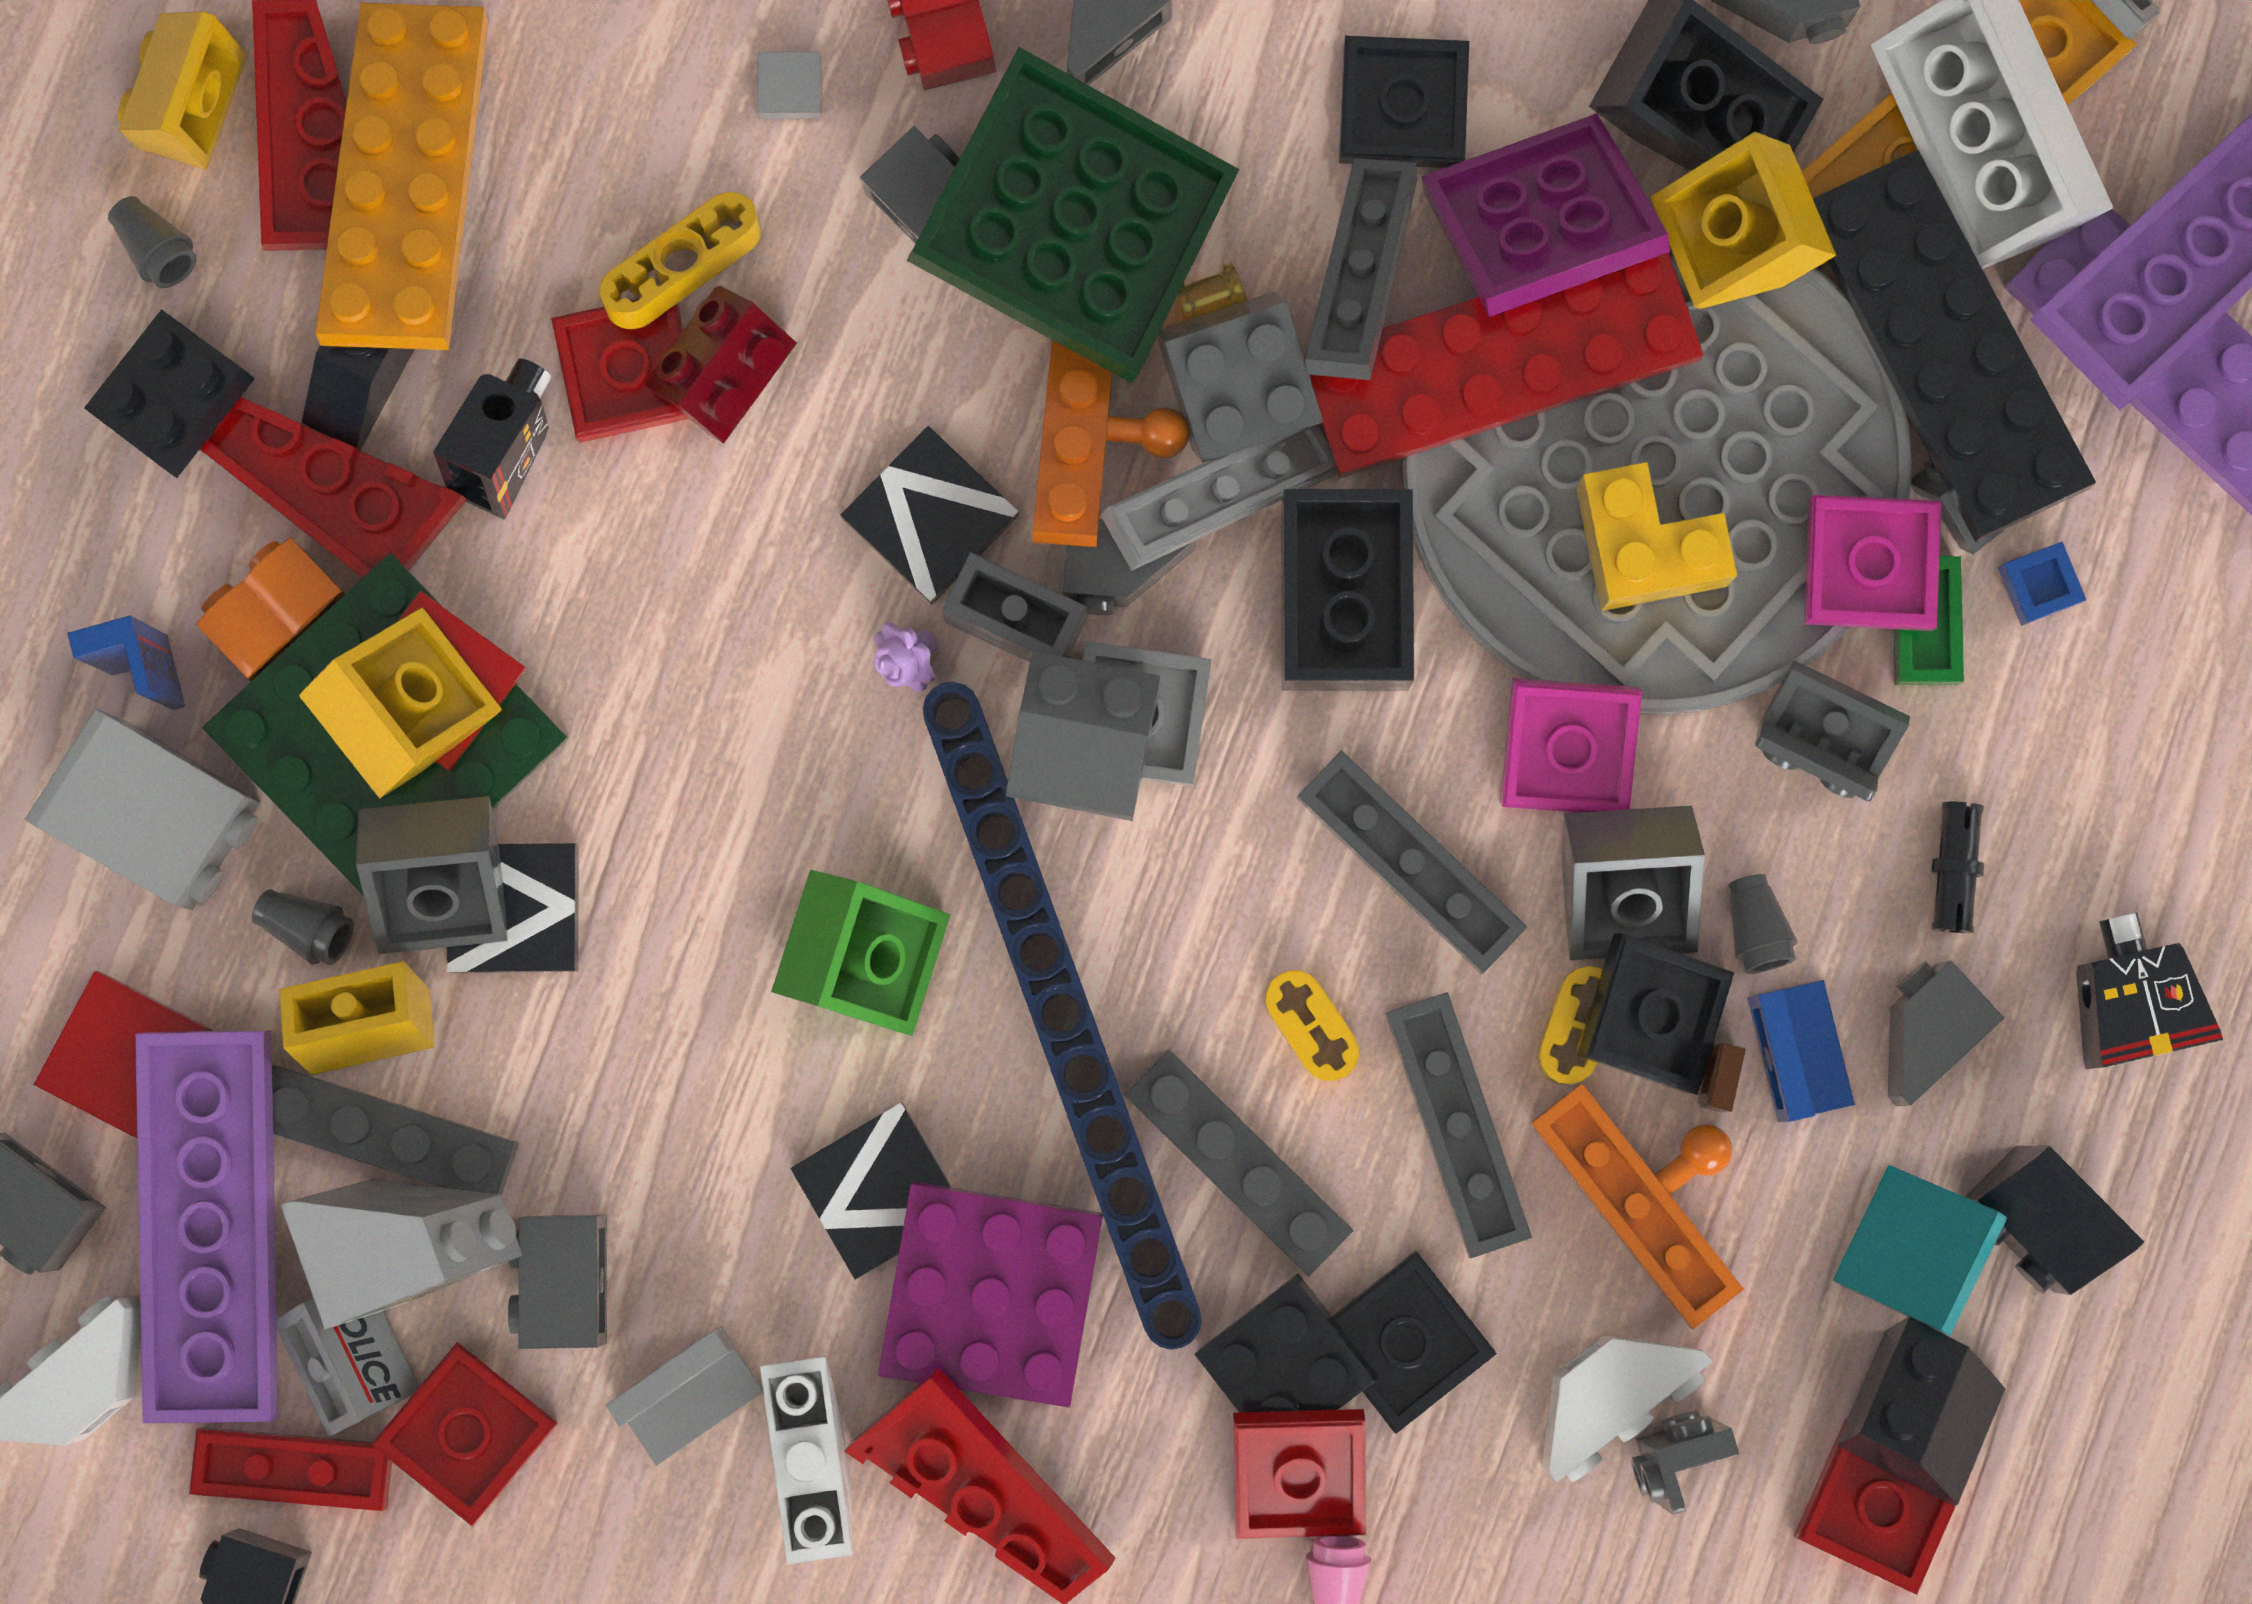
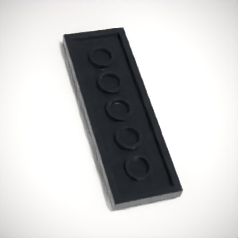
[1813,150,2096,543]

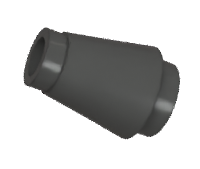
[108,196,197,288]
[1728,874,1798,973]
[252,889,354,965]

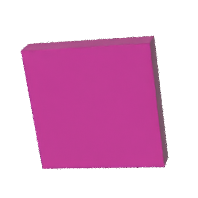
[1804,495,1941,631]
[1500,678,1642,813]

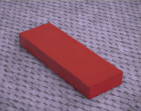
[189,1427,392,1511]

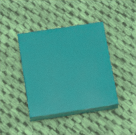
[1833,1165,2007,1336]

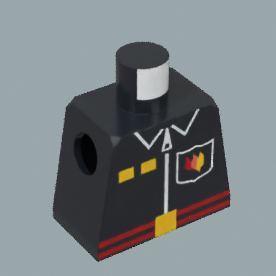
[433,358,551,520]
[2076,912,2223,1069]

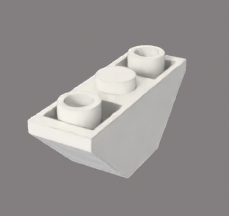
[0,1296,141,1445]
[1542,1335,1712,1482]
[760,1356,853,1565]

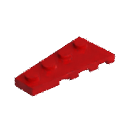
[252,0,347,251]
[200,397,467,578]
[844,1367,1116,1604]

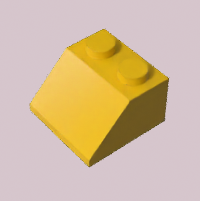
[118,11,248,170]
[1650,132,1836,309]
[299,607,502,799]

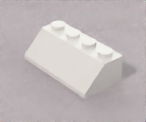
[1870,0,2113,269]

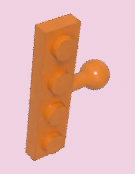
[1033,340,1190,548]
[1529,1083,1744,1329]

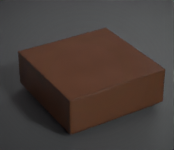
[1698,1043,1746,1112]

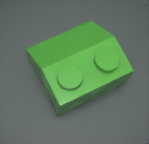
[771,869,951,1036]

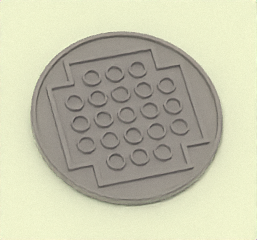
[1402,213,1911,715]

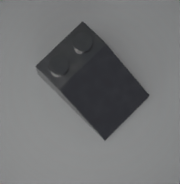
[1589,0,1824,171]

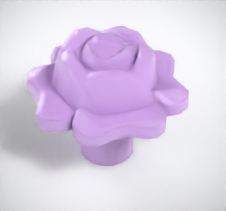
[873,622,938,693]

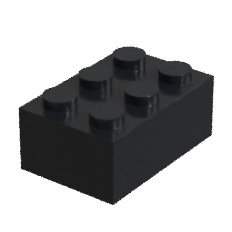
[1281,489,1414,691]

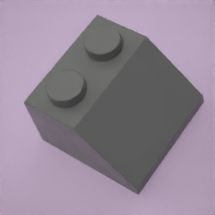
[1006,651,1160,821]
[356,796,508,954]
[1562,805,1705,960]

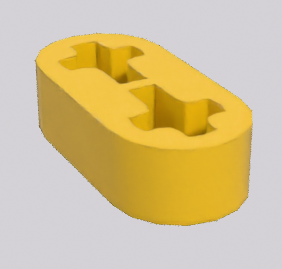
[1536,966,1602,1085]
[1265,970,1359,1081]

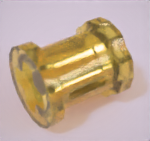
[1176,262,1247,321]

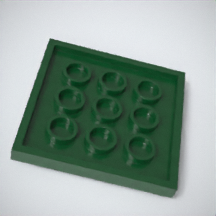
[906,47,1239,383]
[202,553,569,896]

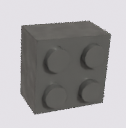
[1157,291,1323,463]

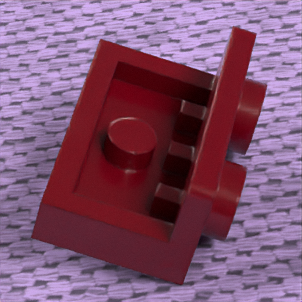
[645,285,797,444]

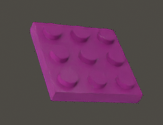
[1421,113,1670,317]
[878,1181,1103,1408]

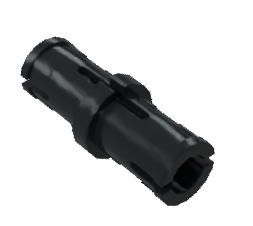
[1931,801,1984,934]

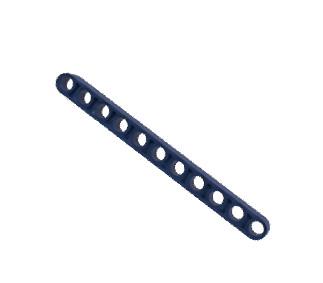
[923,681,1202,1350]

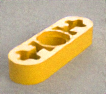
[599,192,761,329]

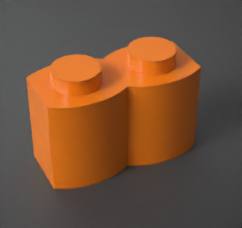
[196,538,346,681]

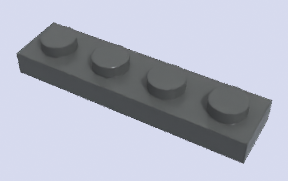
[1305,158,1418,380]
[1296,750,1527,974]
[1385,992,1532,1258]
[1124,1049,1354,1277]
[272,1065,519,1196]

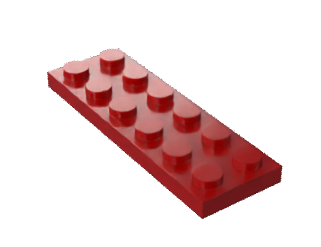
[1303,253,1704,479]

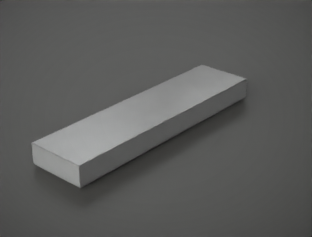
[1100,424,1337,571]

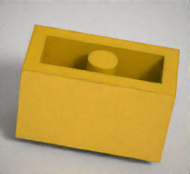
[279,961,435,1075]

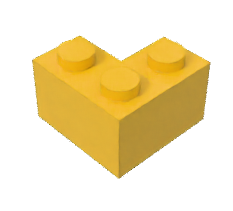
[1576,462,1737,611]

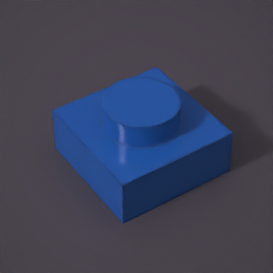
[1998,541,2087,626]

